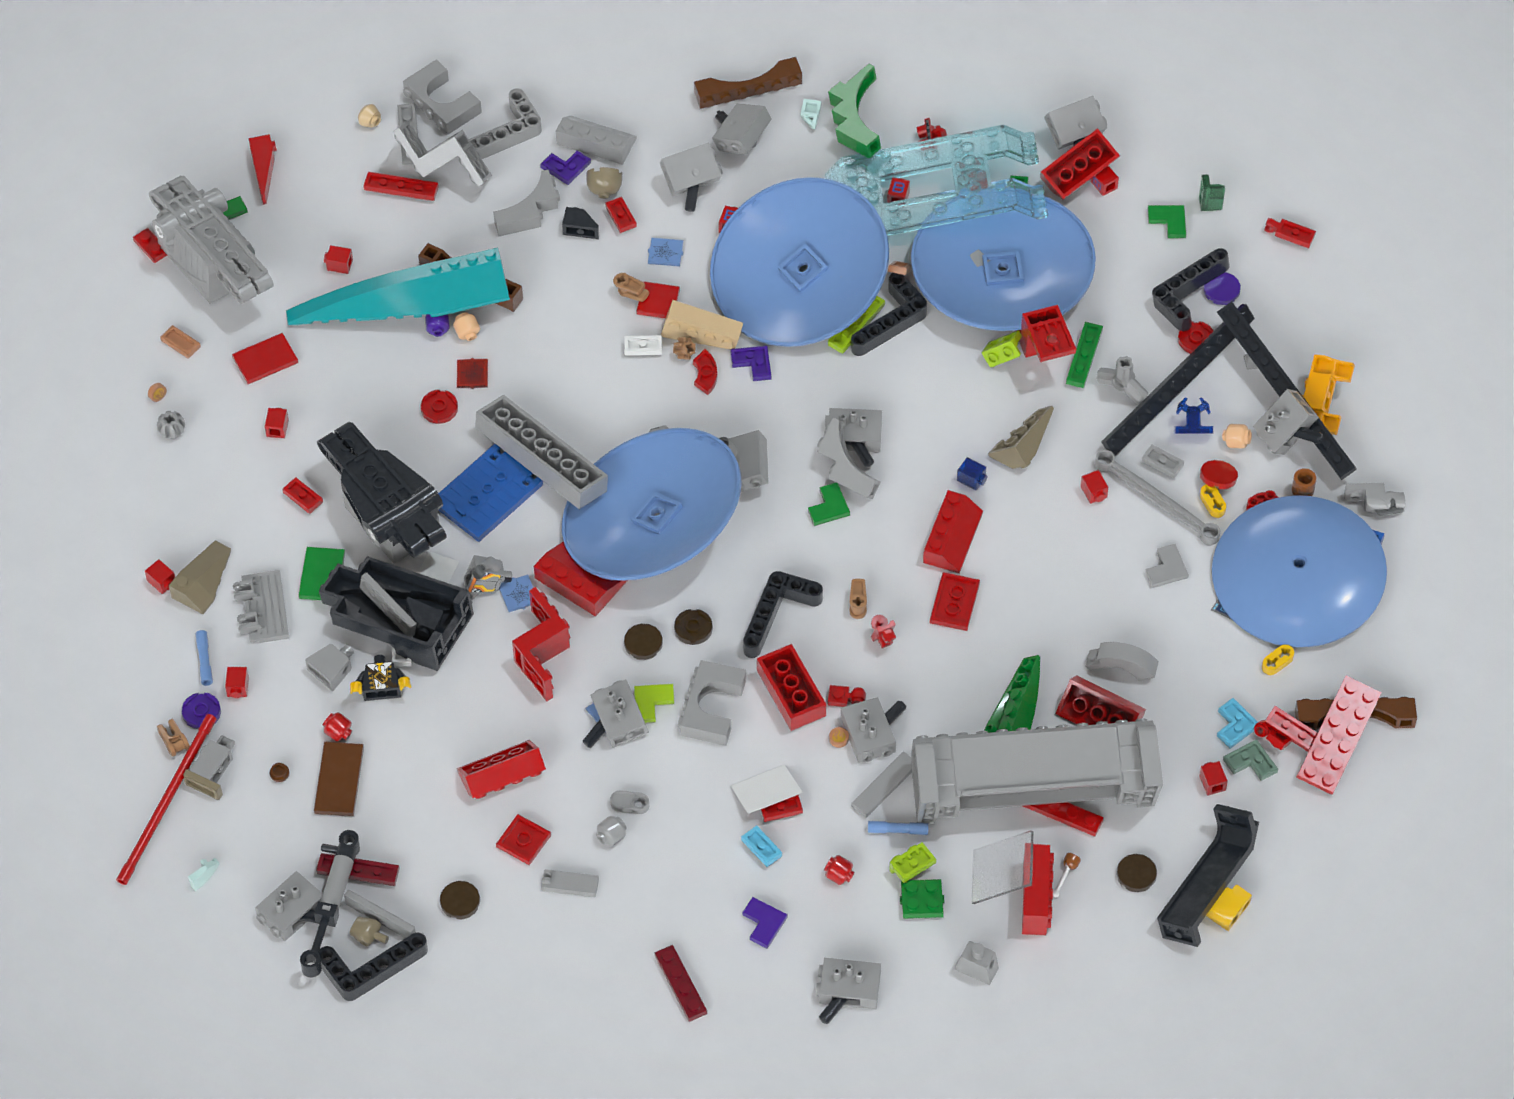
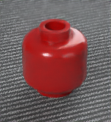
[322,712,352,742]
[824,855,855,885]

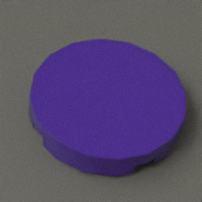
[1204,272,1241,305]
[182,692,221,729]

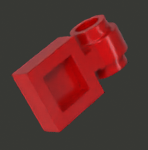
[828,685,866,707]
[1254,720,1292,750]

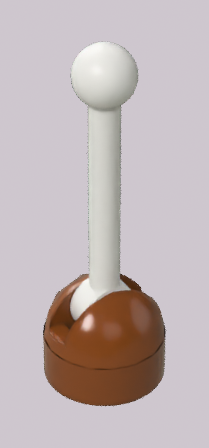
[1053,853,1081,898]

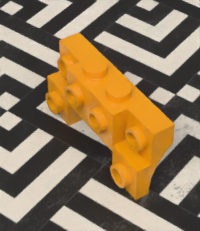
[1302,354,1355,435]

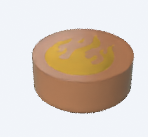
[148,383,167,402]
[829,727,849,748]

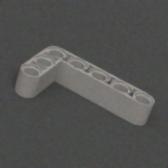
[469,88,542,159]

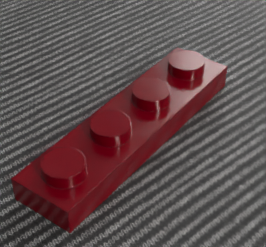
[316,853,400,886]
[654,945,708,1022]

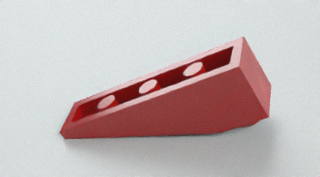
[248,134,277,205]

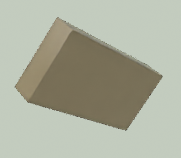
[183,769,223,800]

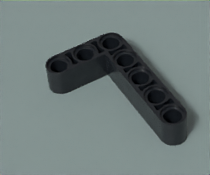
[1152,248,1230,331]
[851,273,927,356]
[743,571,823,658]
[319,932,428,1001]

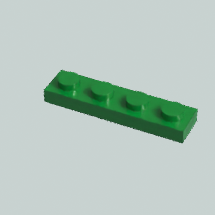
[1066,322,1103,388]

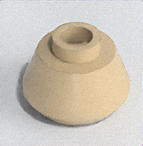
[358,104,381,128]

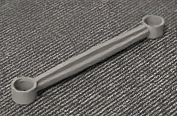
[1095,450,1220,545]

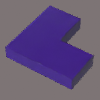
[540,151,591,185]
[731,346,772,381]
[742,897,788,949]

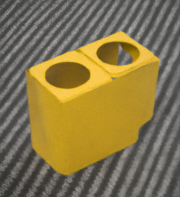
[1206,885,1252,931]

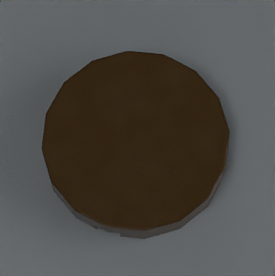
[674,609,713,645]
[624,623,663,660]
[1117,854,1157,892]
[440,881,480,920]

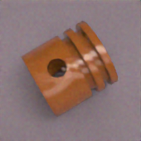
[1292,468,1316,496]

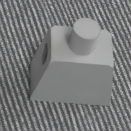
[305,644,354,691]
[955,941,999,985]

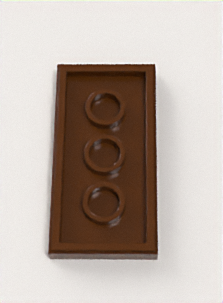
[314,742,364,816]

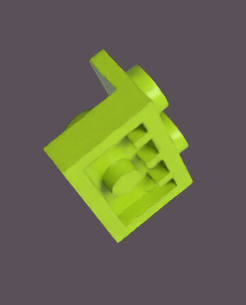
[981,330,1022,367]
[889,842,936,883]

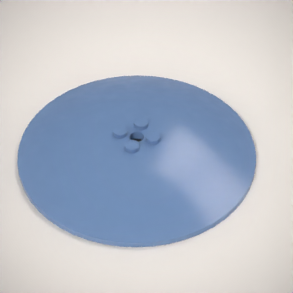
[710,177,889,347]
[911,188,1096,331]
[562,428,742,581]

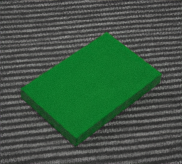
[299,547,345,600]

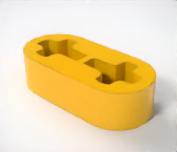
[1200,484,1226,518]
[1262,645,1294,675]

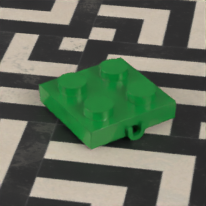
[900,879,945,919]

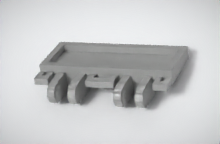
[233,570,289,643]

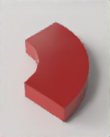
[693,349,717,395]

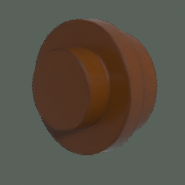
[270,763,290,782]

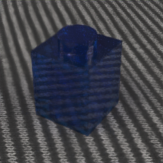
[957,457,988,490]

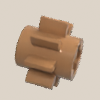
[673,337,696,360]

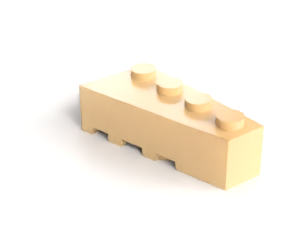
[661,300,743,350]

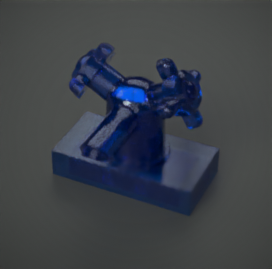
[1174,397,1213,434]

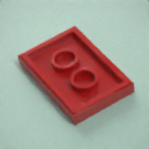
[232,333,299,384]
[930,572,980,631]

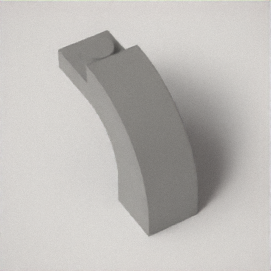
[1086,642,1159,681]

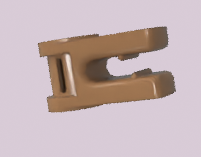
[613,273,649,302]
[849,578,867,619]
[157,718,190,757]

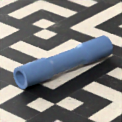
[195,630,213,686]
[868,821,928,835]

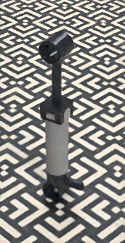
[300,830,360,978]

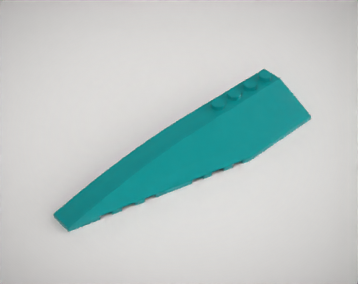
[286,247,510,325]

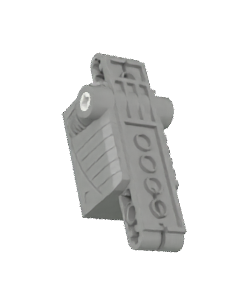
[149,175,274,304]

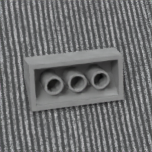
[556,116,637,165]

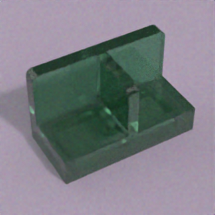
[1199,174,1225,211]

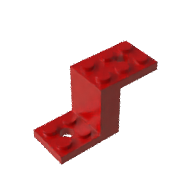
[1014,305,1076,362]
[512,587,571,702]

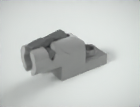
[1344,483,1405,516]

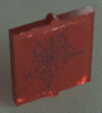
[457,358,488,389]

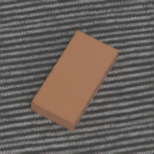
[888,261,912,275]
[160,325,201,359]

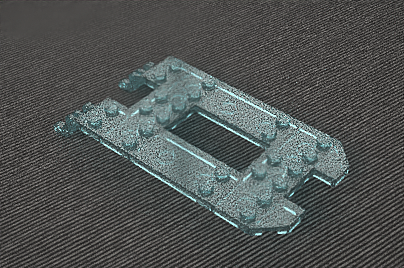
[825,125,1049,236]

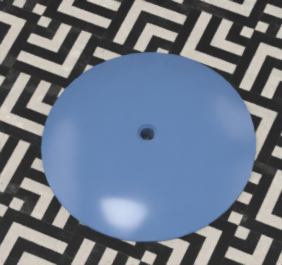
[1212,495,1387,647]

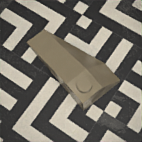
[988,406,1054,469]
[169,540,231,614]

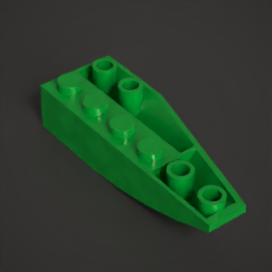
[984,655,1040,733]

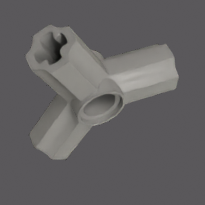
[1096,356,1148,405]

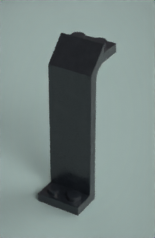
[1157,804,1259,947]

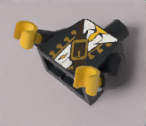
[350,655,411,701]

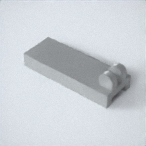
[542,870,599,897]

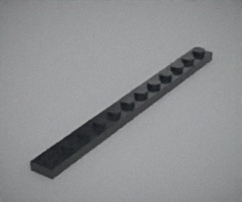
[1217,301,1357,480]
[1101,304,1255,456]

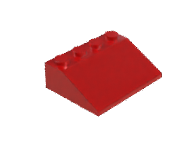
[533,541,628,617]

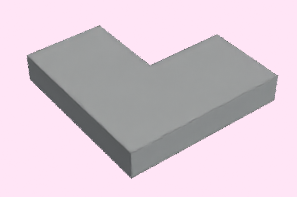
[1145,544,1189,588]

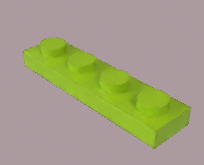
[828,296,885,354]

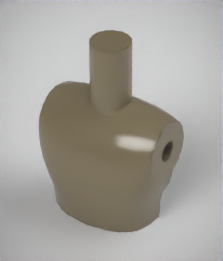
[350,916,389,946]

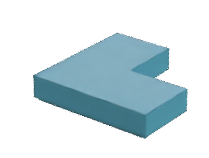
[1217,698,1258,749]

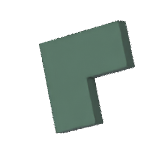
[1223,739,1278,781]

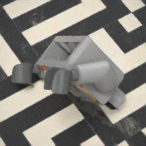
[464,555,512,603]

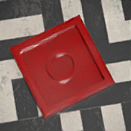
[637,281,680,318]
[496,814,551,866]

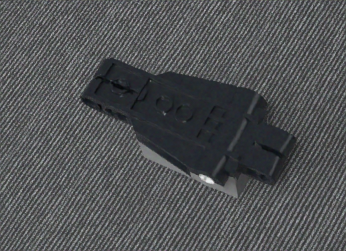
[317,422,447,564]

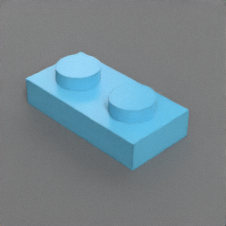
[741,825,782,867]

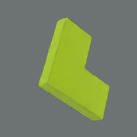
[634,684,674,723]

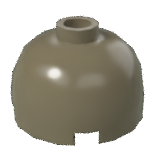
[586,167,622,199]

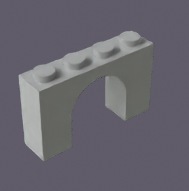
[403,59,482,135]
[678,660,746,745]

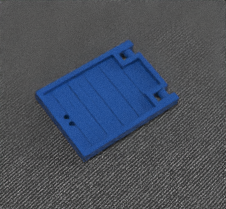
[438,444,543,542]

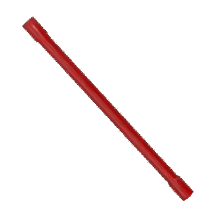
[116,714,217,885]

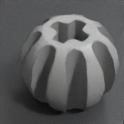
[157,411,185,439]

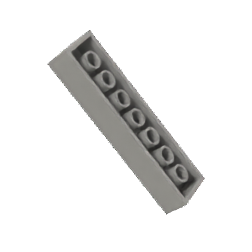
[475,395,608,509]

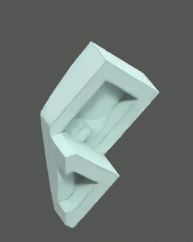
[800,99,822,129]
[188,858,219,891]

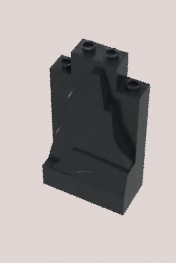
[319,556,474,671]

